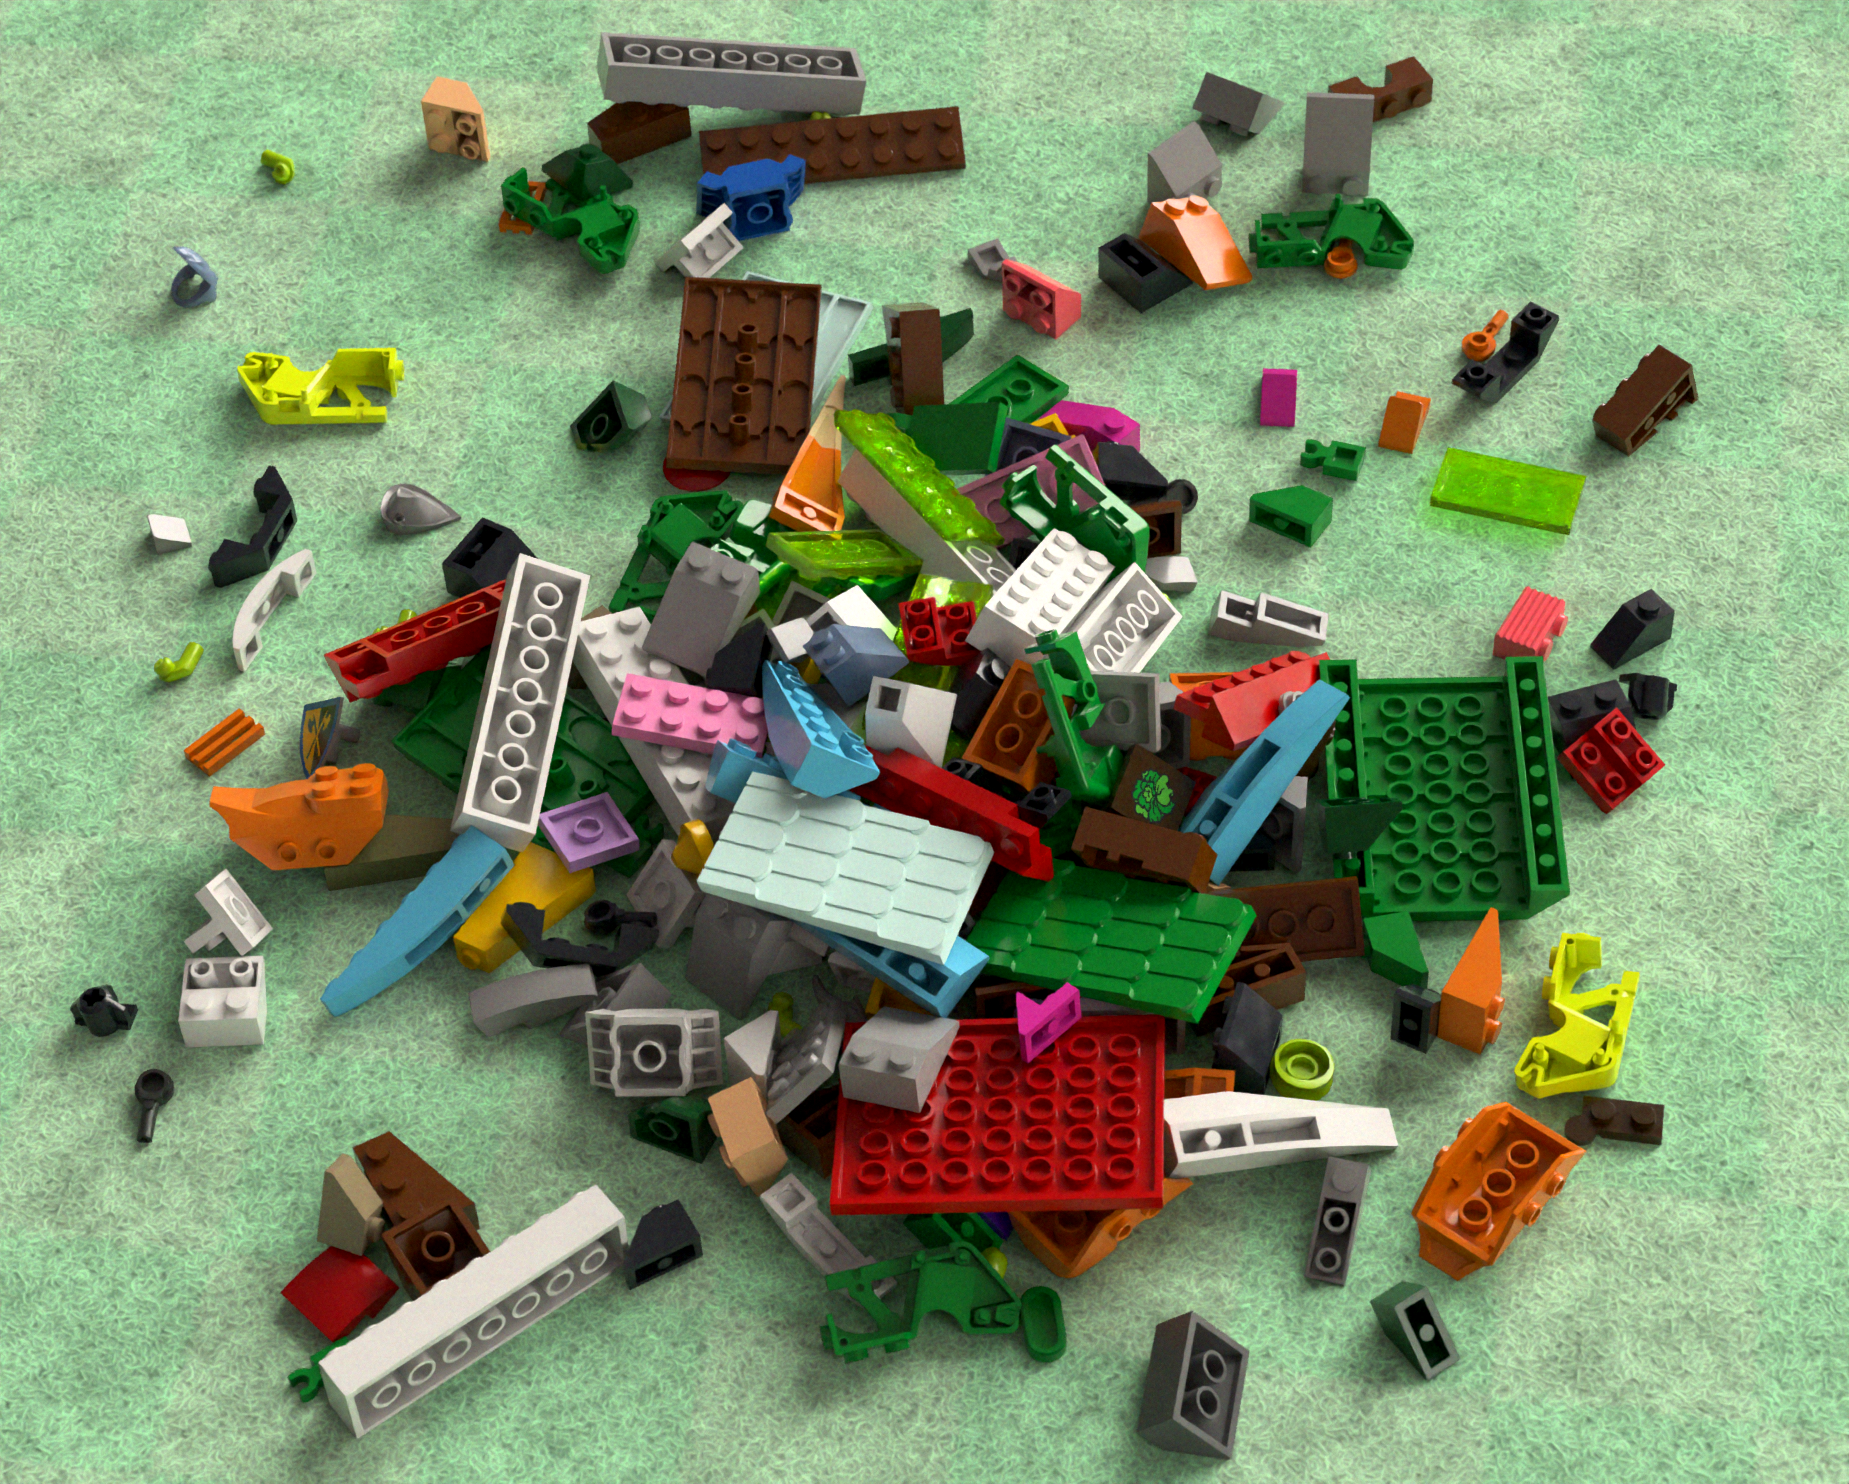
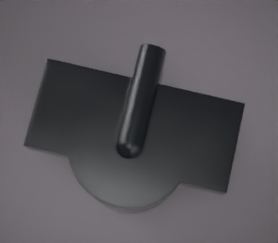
[1619,673,1677,720]
[70,985,138,1037]

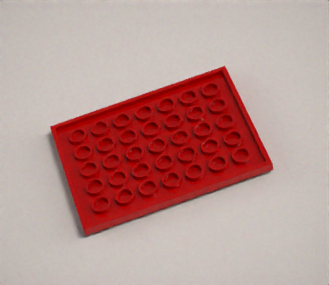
[829,1015,1165,1215]

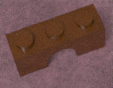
[1328,56,1433,122]

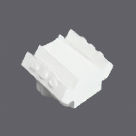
[585,1008,723,1097]

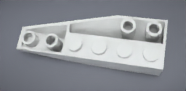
[1164,1091,1398,1179]

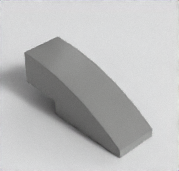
[1208,590,1329,647]
[468,964,598,1037]

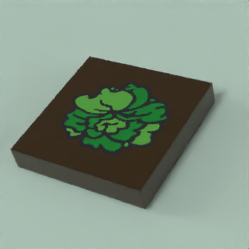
[1104,743,1196,831]

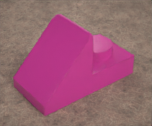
[1260,368,1297,427]
[1016,983,1082,1063]

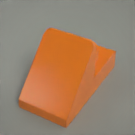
[1378,391,1431,454]

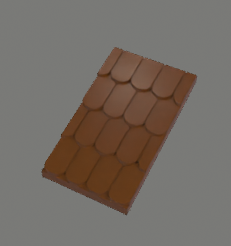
[666,277,822,475]

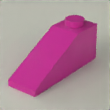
[1038,400,1140,453]

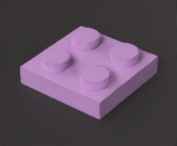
[538,792,639,873]

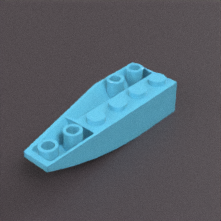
[762,660,880,798]
[1178,679,1350,886]
[320,825,514,1017]

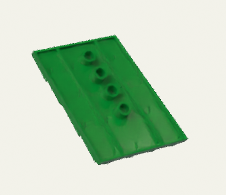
[391,643,655,853]
[966,858,1257,1024]

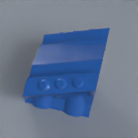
[696,155,806,241]

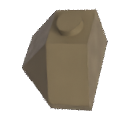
[317,1153,385,1256]

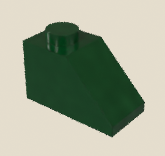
[1370,1281,1460,1380]

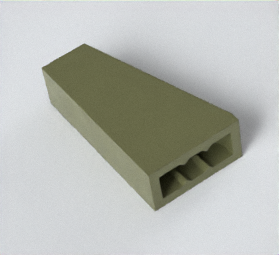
[323,814,461,891]

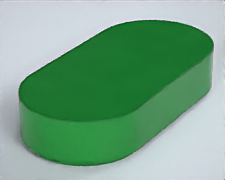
[1020,1286,1067,1363]

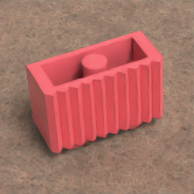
[1493,586,1568,661]

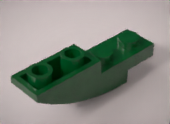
[848,308,974,386]

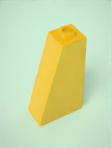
[453,842,596,973]

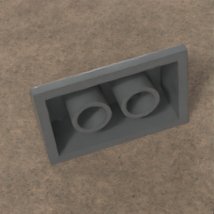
[1137,1311,1250,1460]

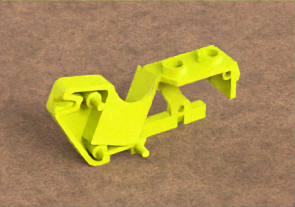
[237,348,404,425]
[1514,933,1640,1099]

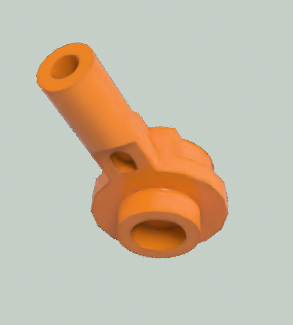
[1324,238,1358,279]
[1461,310,1509,361]

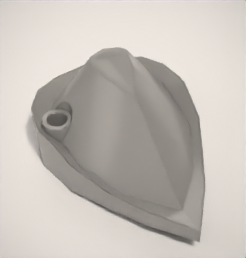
[381,484,461,535]

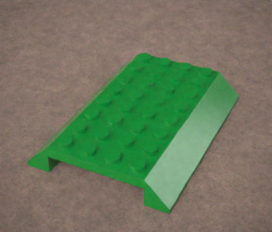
[1319,656,1570,921]

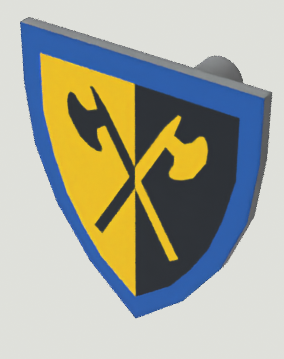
[300,697,360,779]

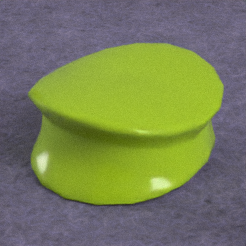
[1270,1039,1335,1101]

